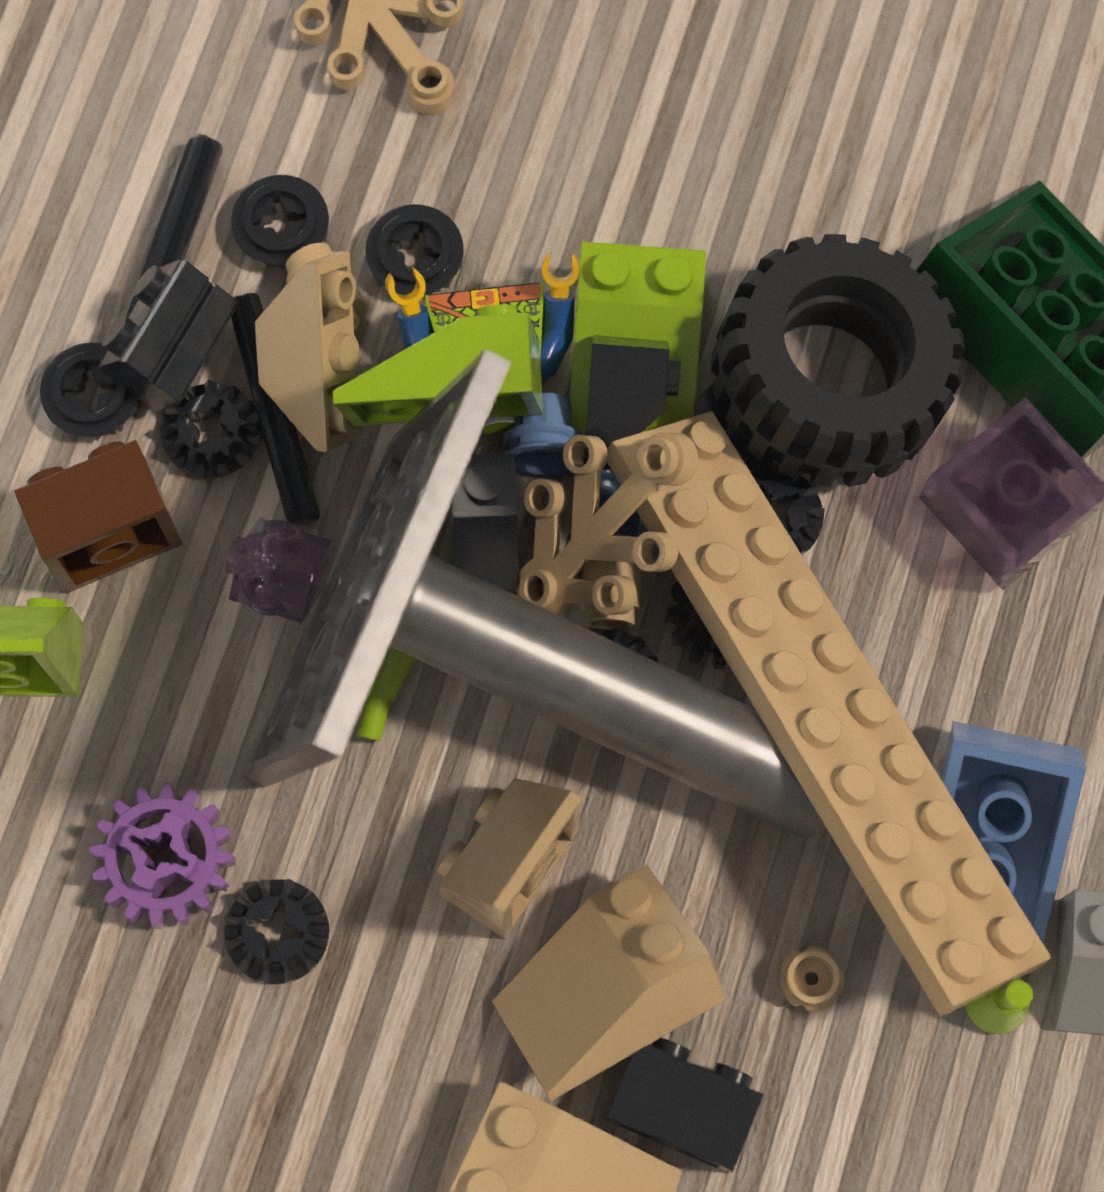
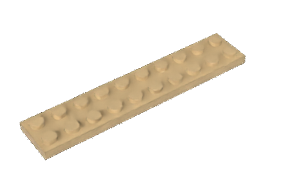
[607,411,1052,1017]

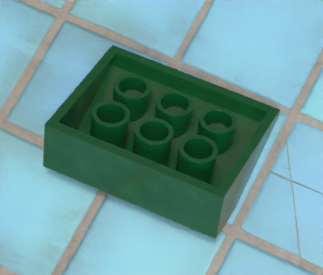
[915,180,1104,469]

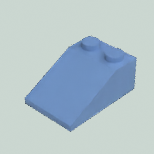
[940,721,1086,943]

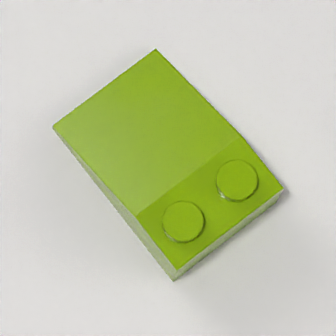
[570,241,706,435]
[333,304,543,426]
[0,597,83,697]

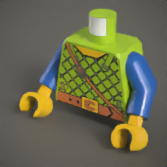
[385,252,580,435]

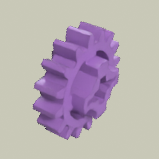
[89,783,236,929]

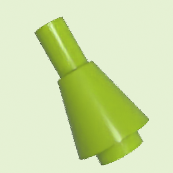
[356,646,417,741]
[965,977,1033,1034]

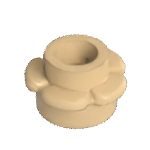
[780,946,845,1012]

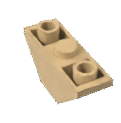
[255,251,360,452]

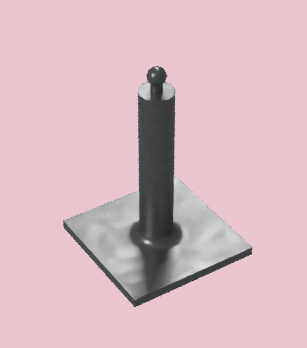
[242,349,824,839]

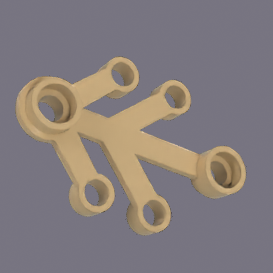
[294,0,463,115]
[516,432,698,616]

